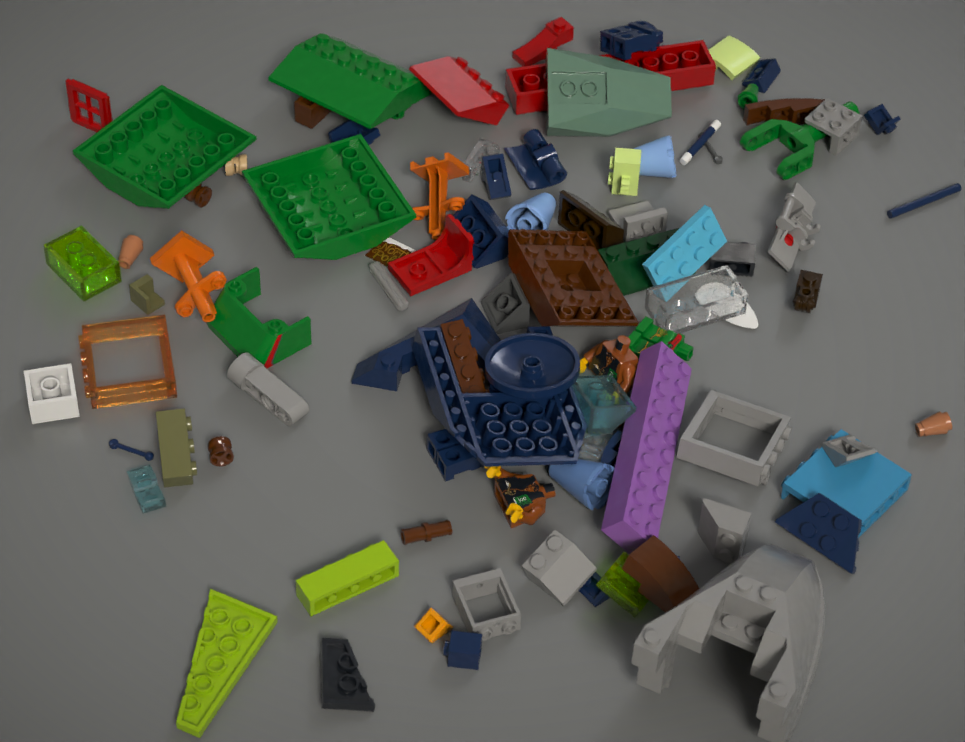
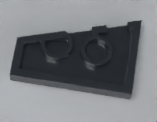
[321,638,375,712]

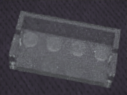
[645,265,748,334]

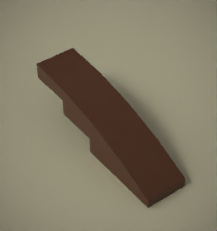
[743,98,825,125]

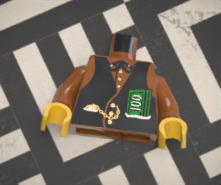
[580,335,638,409]
[484,466,556,528]

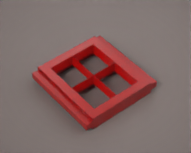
[66,79,112,132]

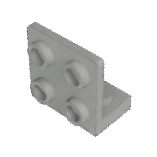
[805,98,862,156]
[609,201,668,242]

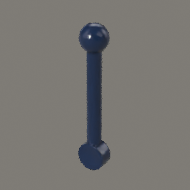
[109,439,154,461]

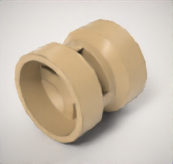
[225,154,248,176]

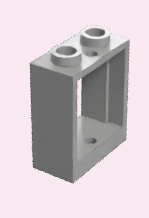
[452,568,521,641]

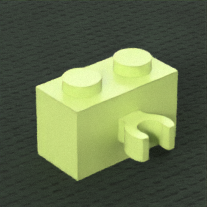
[608,148,641,196]

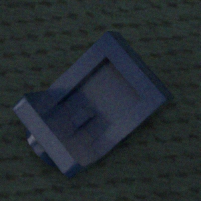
[864,104,901,136]

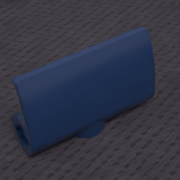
[504,129,567,190]

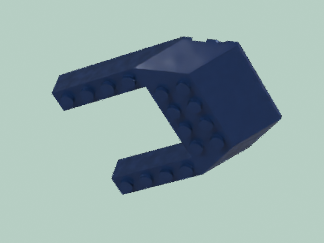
[412,326,587,467]

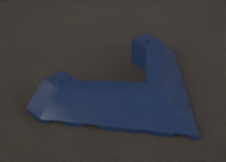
[352,298,503,393]

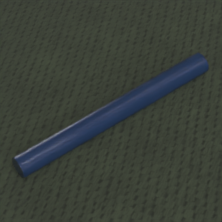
[887,183,961,219]

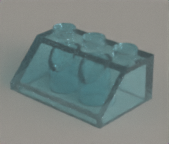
[572,375,636,436]

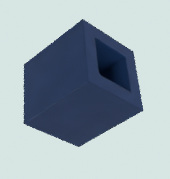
[444,630,482,670]

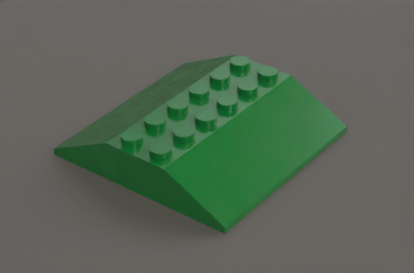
[268,33,433,129]
[73,85,257,209]
[242,134,416,260]

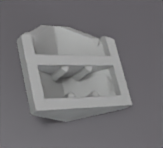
[822,435,877,467]

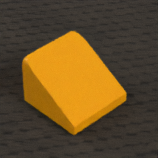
[414,608,453,643]

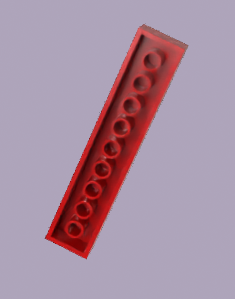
[505,40,716,115]

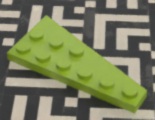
[176,589,278,738]

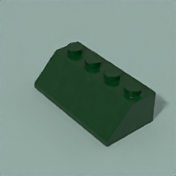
[598,228,696,296]

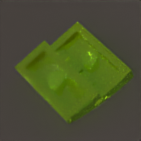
[596,551,649,618]

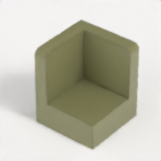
[129,274,165,315]

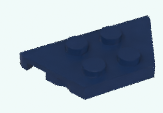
[775,493,862,574]

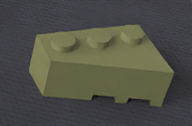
[156,408,197,488]

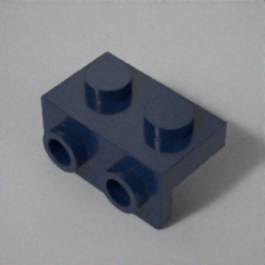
[328,119,381,145]

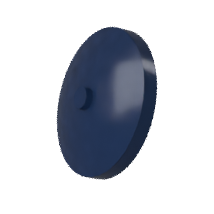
[485,333,580,399]

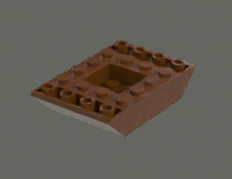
[508,229,639,327]

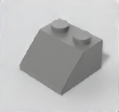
[698,498,752,563]
[522,530,597,606]

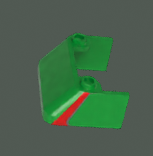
[207,267,312,369]

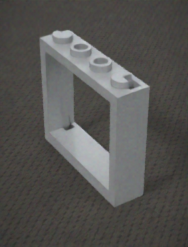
[676,390,792,486]

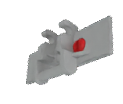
[768,182,821,272]

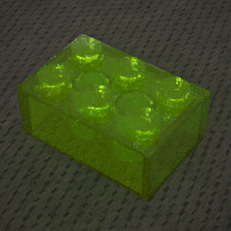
[44,225,122,302]

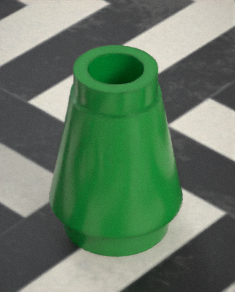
[737,84,759,110]

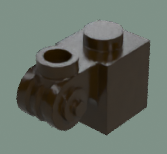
[793,270,823,313]

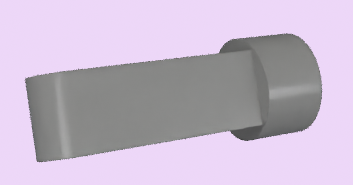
[227,353,309,426]

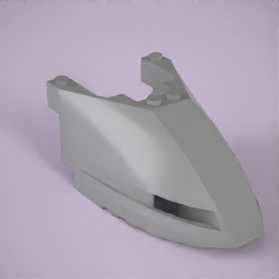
[631,544,826,742]

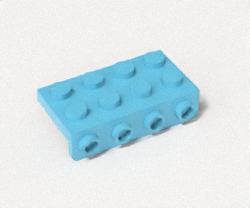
[642,205,727,300]

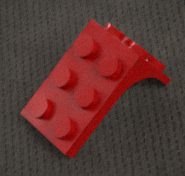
[388,213,474,296]

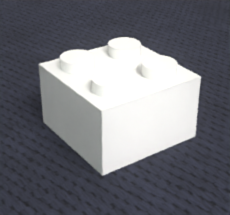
[24,363,80,424]

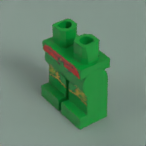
[628,316,694,361]

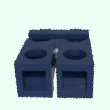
[600,22,663,60]
[427,429,484,482]

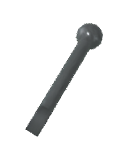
[698,133,723,164]

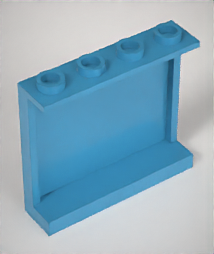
[781,429,912,538]

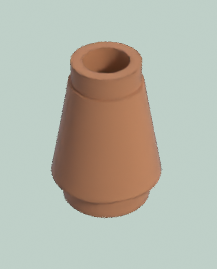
[117,235,143,269]
[915,411,952,437]

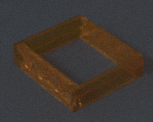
[78,315,177,409]

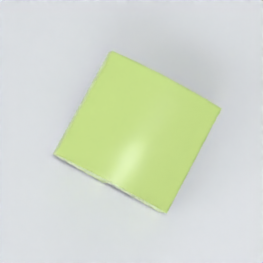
[709,35,761,80]

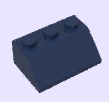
[453,194,509,269]

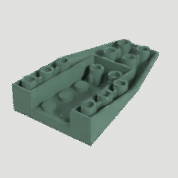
[545,48,672,137]

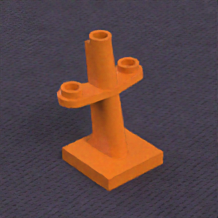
[410,152,469,240]
[150,230,227,322]

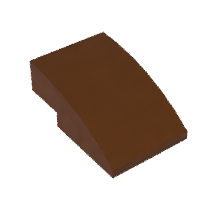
[622,535,699,613]

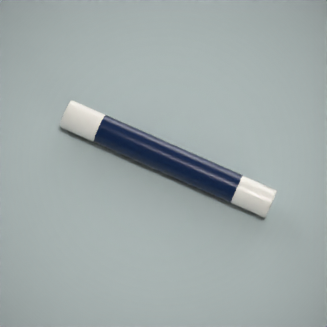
[679,120,721,165]

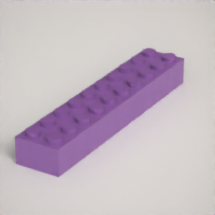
[601,341,692,554]

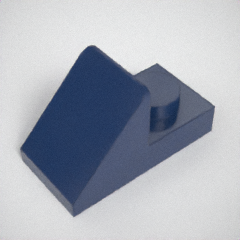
[482,153,512,200]

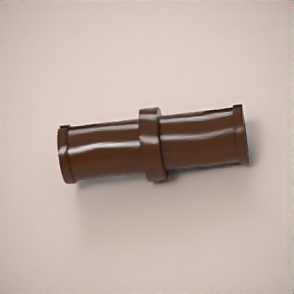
[400,519,452,545]

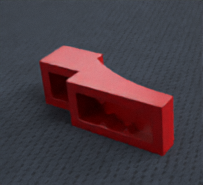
[512,17,574,67]

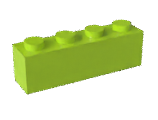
[295,540,399,616]

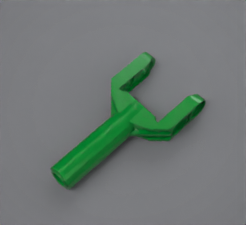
[740,102,860,180]

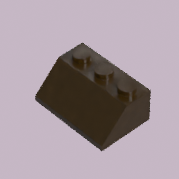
[558,190,624,250]

